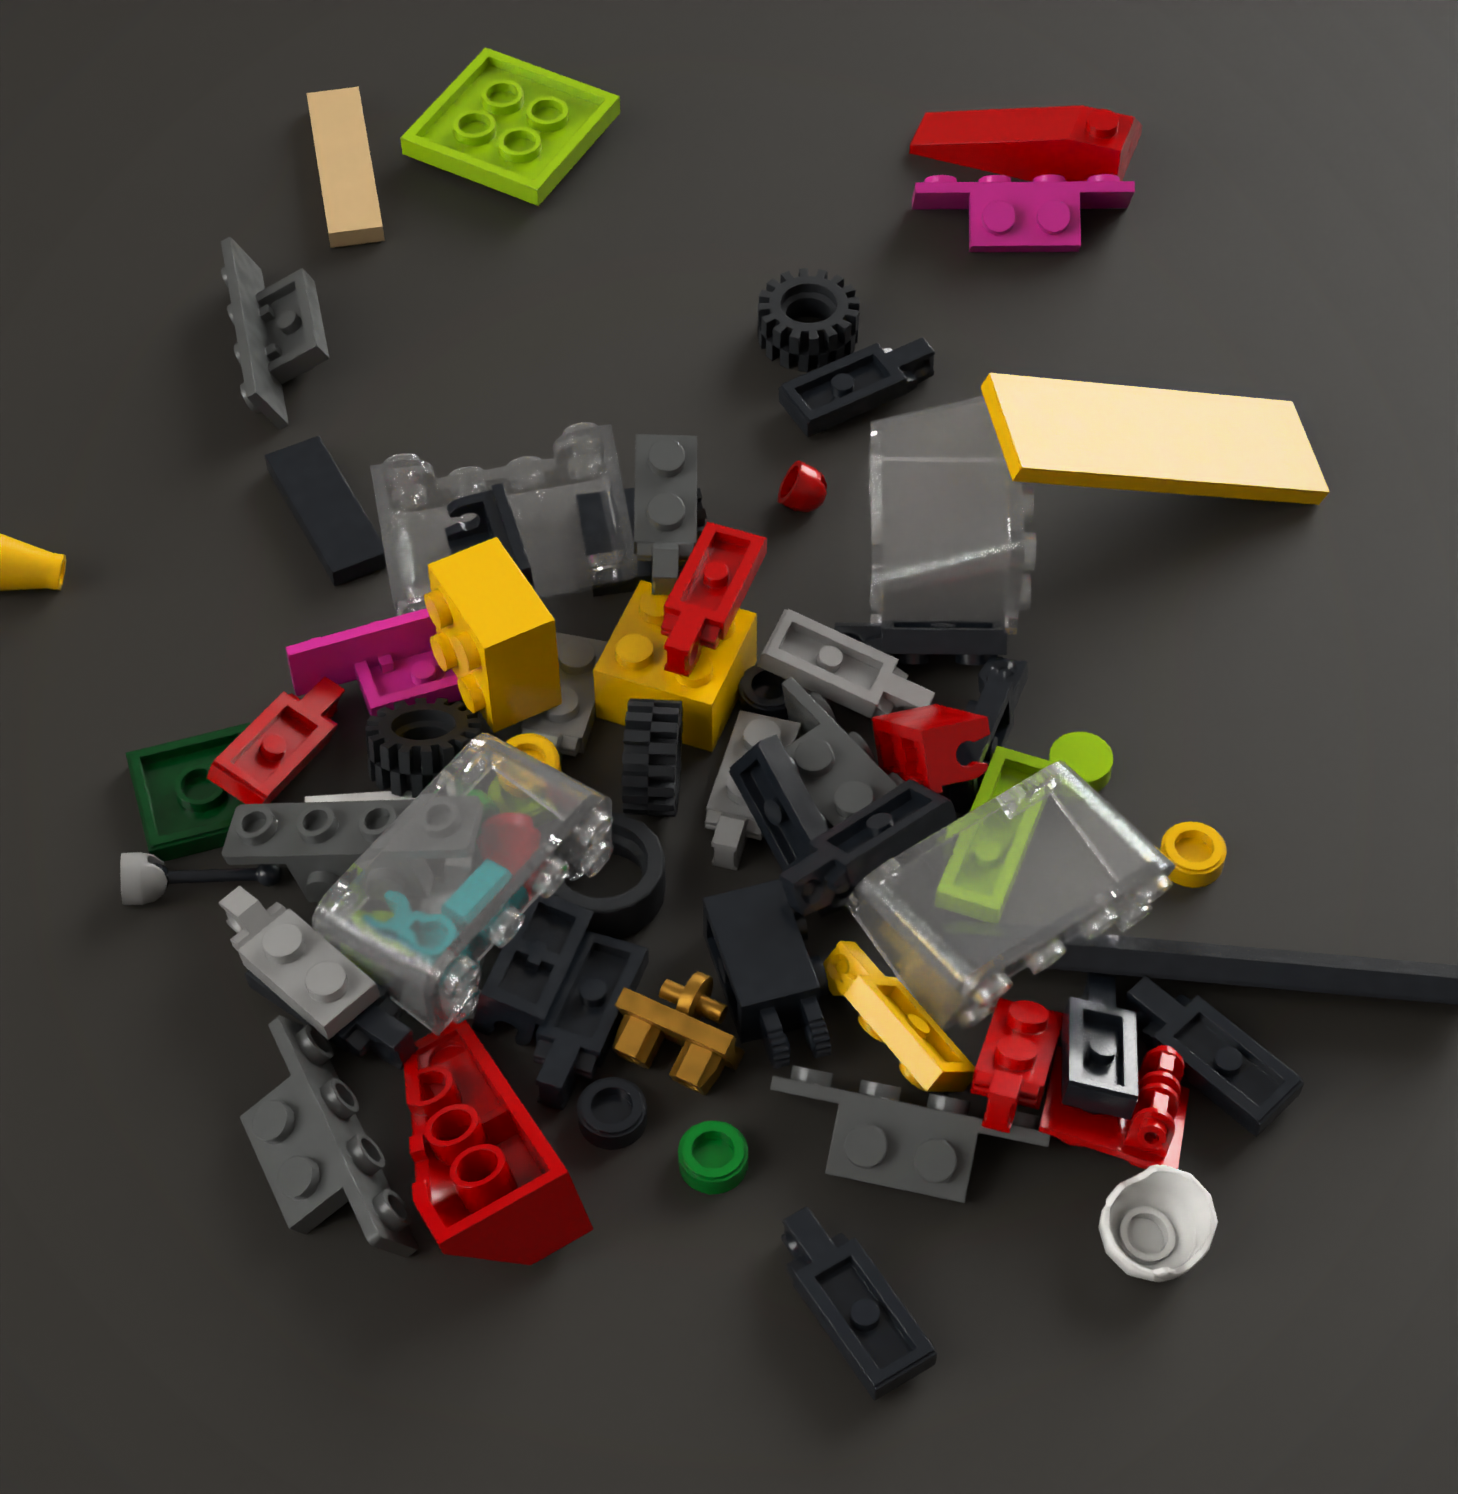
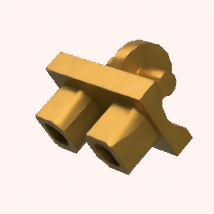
[612,971,745,1095]

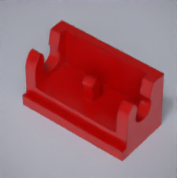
[872,704,990,794]

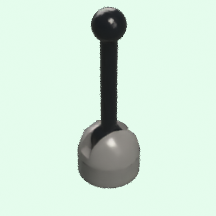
[120,852,282,905]

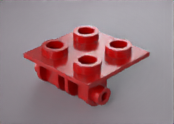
[1038,1045,1190,1169]

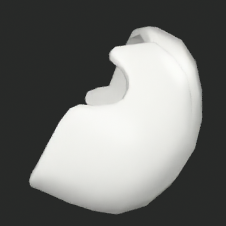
[1098,1165,1218,1283]

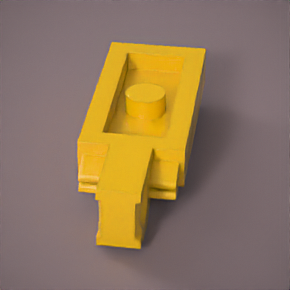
[823,941,975,1092]

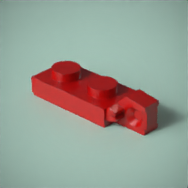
[661,522,767,677]
[207,676,345,804]
[970,998,1063,1133]

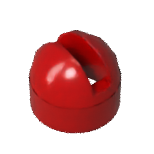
[777,460,827,512]

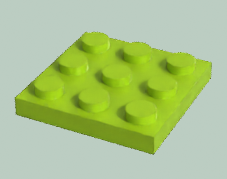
[400,47,620,206]

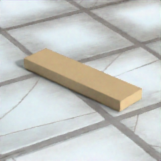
[306,87,385,248]

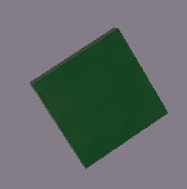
[125,722,272,862]

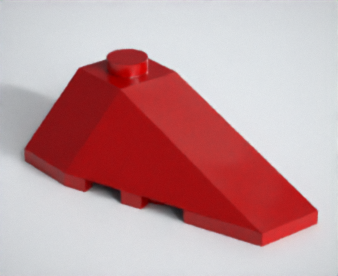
[909,105,1143,182]
[404,1016,594,1265]

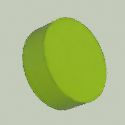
[1048,732,1113,796]

